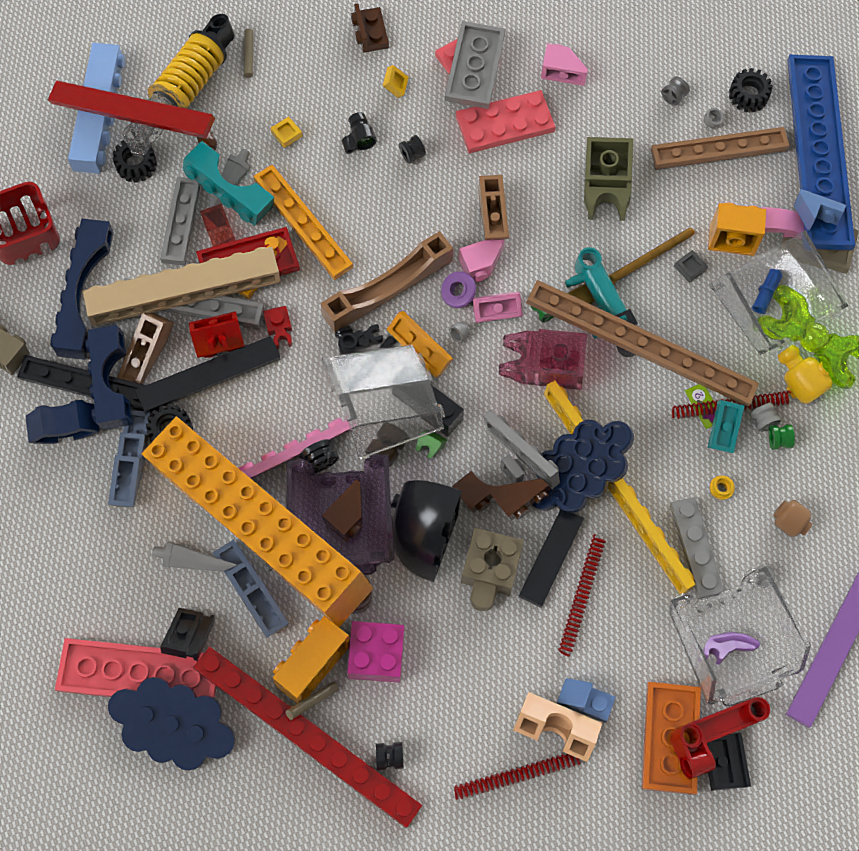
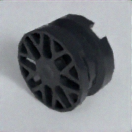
[299,439,339,474]

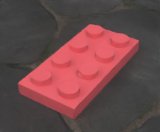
[456,90,555,153]

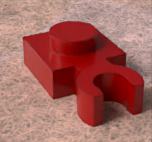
[263,306,292,350]

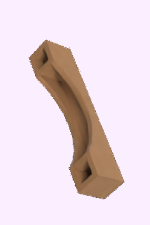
[320,231,453,333]

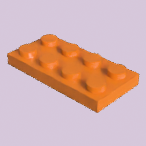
[642,682,701,795]

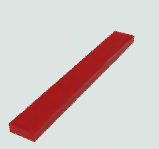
[47,80,215,139]

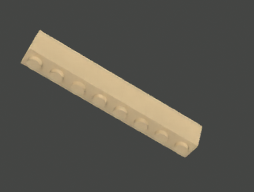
[83,247,281,326]

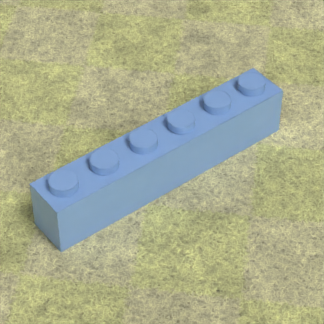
[68,43,125,174]

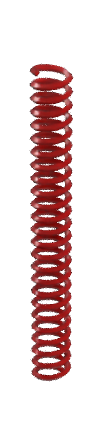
[672,390,791,419]
[558,534,606,657]
[454,753,581,800]

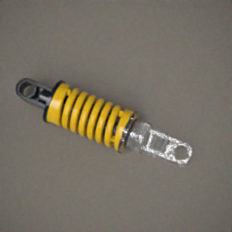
[122,14,235,156]

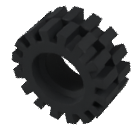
[729,68,773,113]
[113,137,157,183]
[146,404,193,442]

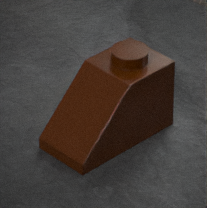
[322,479,363,542]

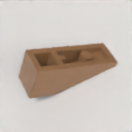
[478,175,509,240]
[117,313,174,384]

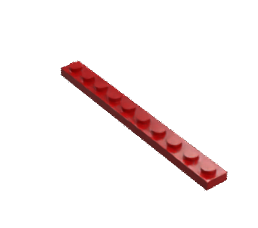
[193,646,422,828]

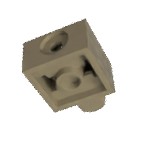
[461,527,524,611]

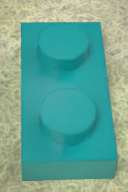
[707,400,745,453]

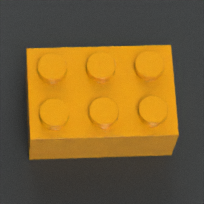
[272,616,350,704]

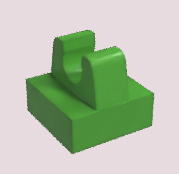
[415,428,448,458]

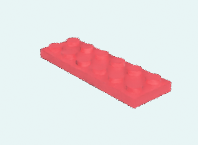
[55,638,217,698]

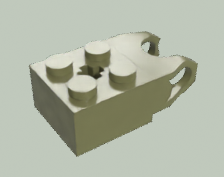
[584,137,634,221]

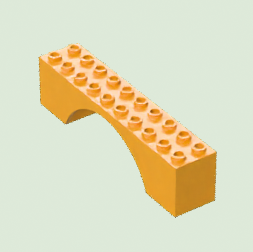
[141,416,374,627]

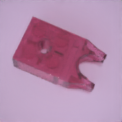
[499,329,587,390]

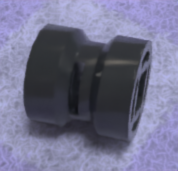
[376,742,404,771]

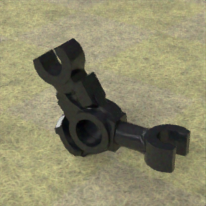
[334,324,383,379]

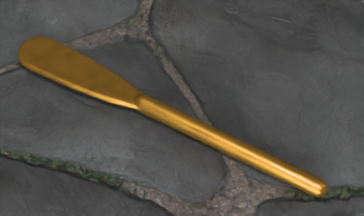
[567,228,695,304]

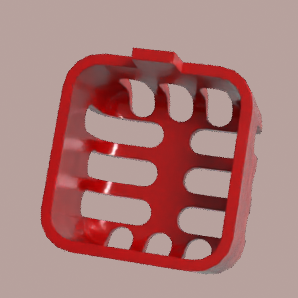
[0,181,60,265]

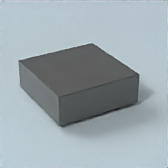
[674,250,708,283]

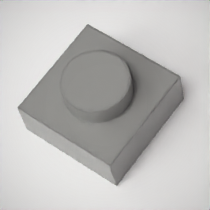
[500,454,525,483]

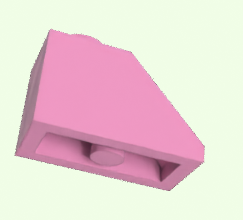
[541,43,588,86]
[459,239,505,282]

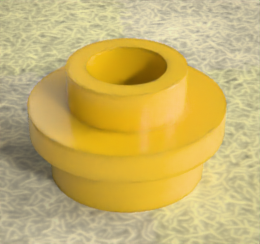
[709,475,735,500]

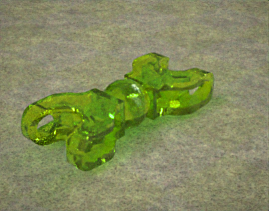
[755,285,859,389]

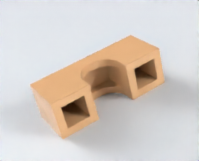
[513,692,602,762]

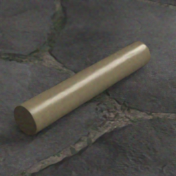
[244,29,253,78]
[286,682,339,720]

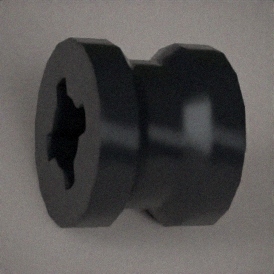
[399,135,426,164]

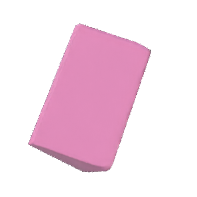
[472,292,523,323]

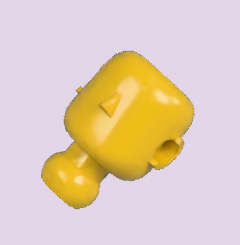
[777,344,833,404]

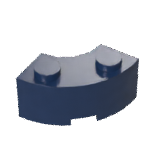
[25,400,99,444]

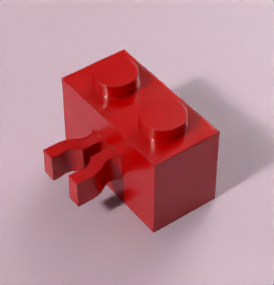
[189,311,245,358]

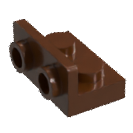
[351,3,389,53]

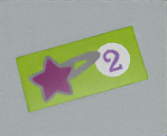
[684,384,715,429]

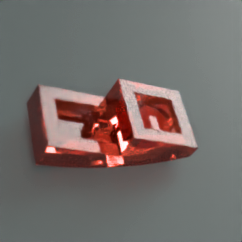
[200,204,235,246]

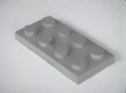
[444,21,506,109]

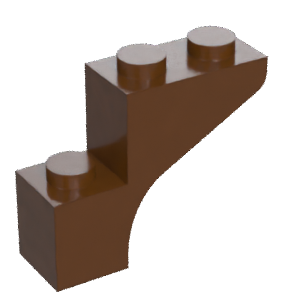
[452,471,551,520]

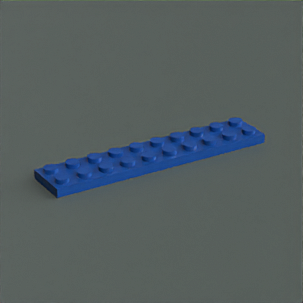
[787,54,855,250]

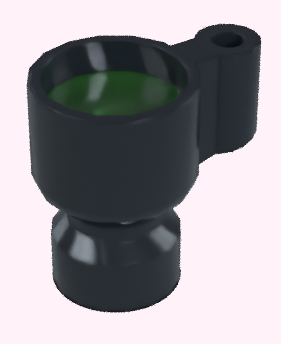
[342,112,377,154]

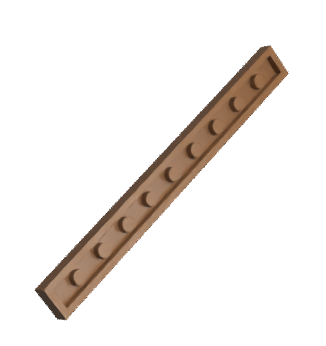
[526,280,759,407]

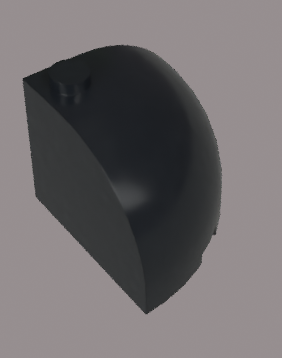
[391,480,462,582]

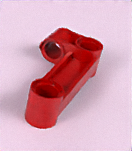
[670,697,770,780]

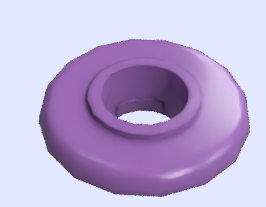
[441,271,476,308]

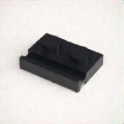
[160,608,215,661]
[707,733,751,791]

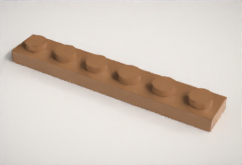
[650,127,789,169]

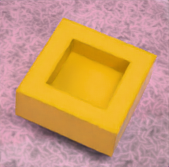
[382,65,409,98]
[270,116,303,148]

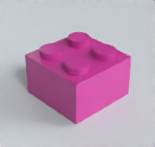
[347,621,404,683]

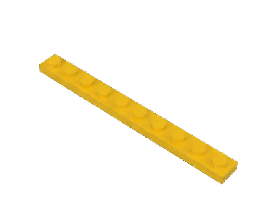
[544,380,696,596]

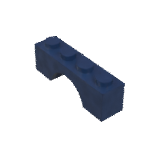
[86,325,133,430]

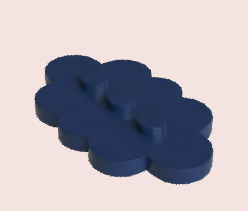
[532,419,634,513]
[108,677,236,771]

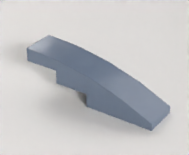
[108,410,152,508]
[212,539,289,638]

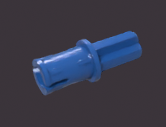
[751,269,783,314]

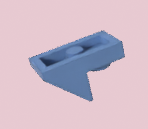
[793,189,846,231]
[557,678,616,723]

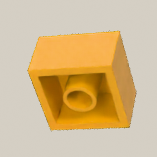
[708,202,766,256]

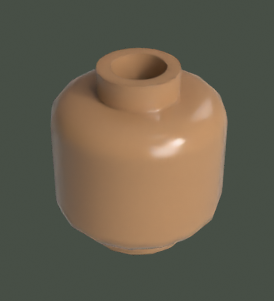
[773,500,812,537]

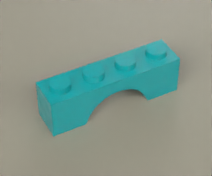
[183,141,274,226]

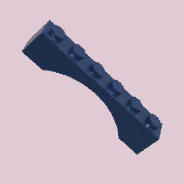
[50,218,114,360]

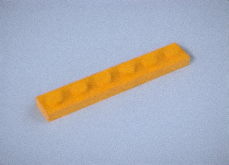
[253,164,353,280]

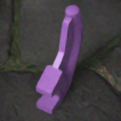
[701,632,760,665]

